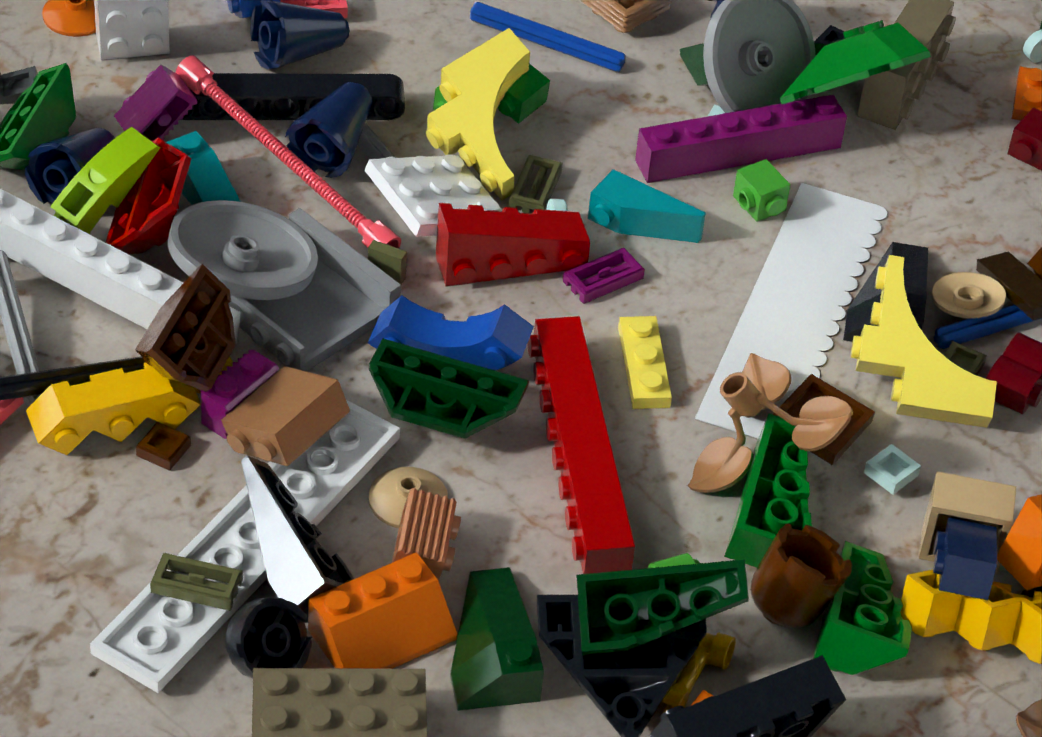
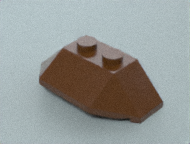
[135,264,236,392]

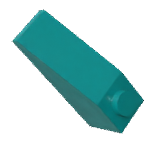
[166,131,241,205]
[588,169,706,243]

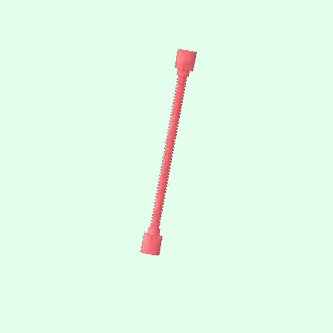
[176,55,401,249]

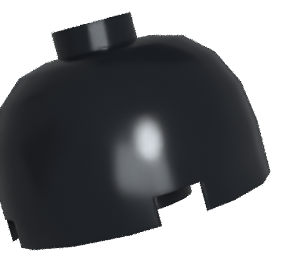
[225,598,312,679]

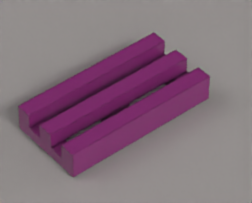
[563,247,645,304]

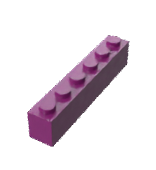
[635,94,847,183]

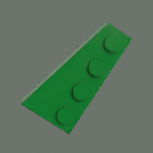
[724,413,812,568]

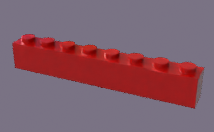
[527,316,635,574]

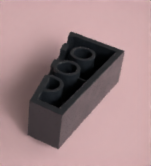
[650,655,846,737]

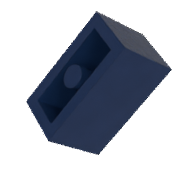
[933,518,997,600]

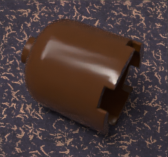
[750,524,852,628]

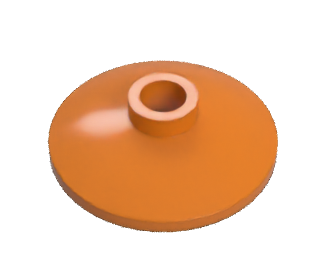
[42,0,96,37]

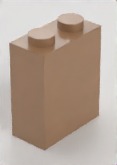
[221,366,350,466]

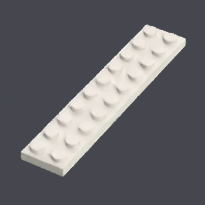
[90,400,400,693]

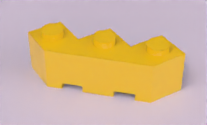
[26,362,201,455]
[900,569,1042,664]

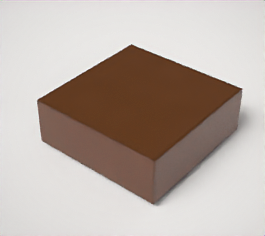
[136,422,191,471]

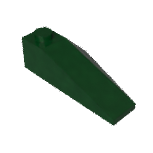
[576,559,749,655]
[450,567,544,711]

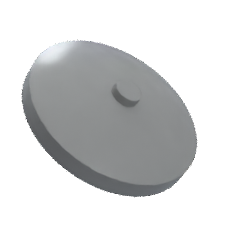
[703,0,816,113]
[168,200,318,300]

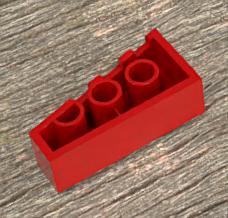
[436,203,590,287]

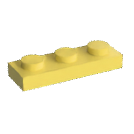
[618,316,672,409]

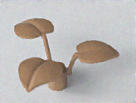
[687,353,853,493]

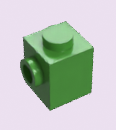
[733,159,791,222]

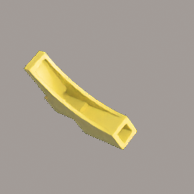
[426,28,530,201]
[851,255,997,428]

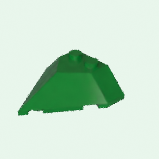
[780,20,931,105]

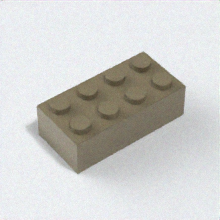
[857,0,956,130]
[252,668,427,737]

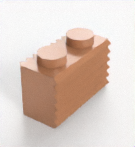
[392,488,461,581]

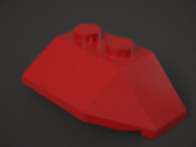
[105,138,191,254]

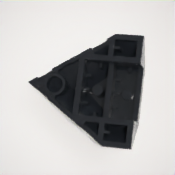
[537,595,707,737]

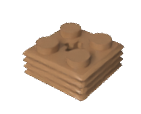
[580,0,672,33]

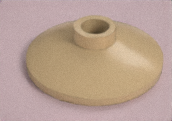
[931,272,1006,318]
[368,467,448,528]

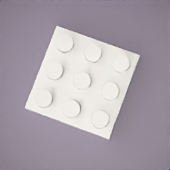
[365,154,502,237]

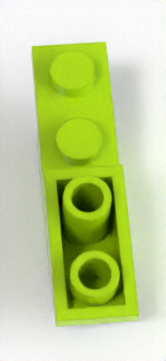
[50,127,160,234]

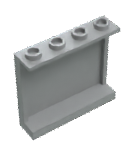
[228,208,401,372]

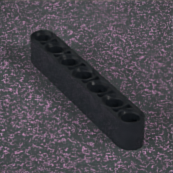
[182,73,405,120]

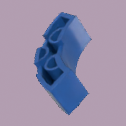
[368,295,534,371]

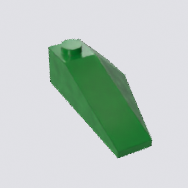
[813,541,912,675]

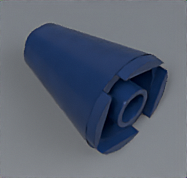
[250,0,350,70]
[285,82,372,178]
[25,128,115,204]

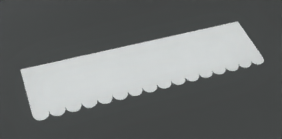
[695,183,887,439]

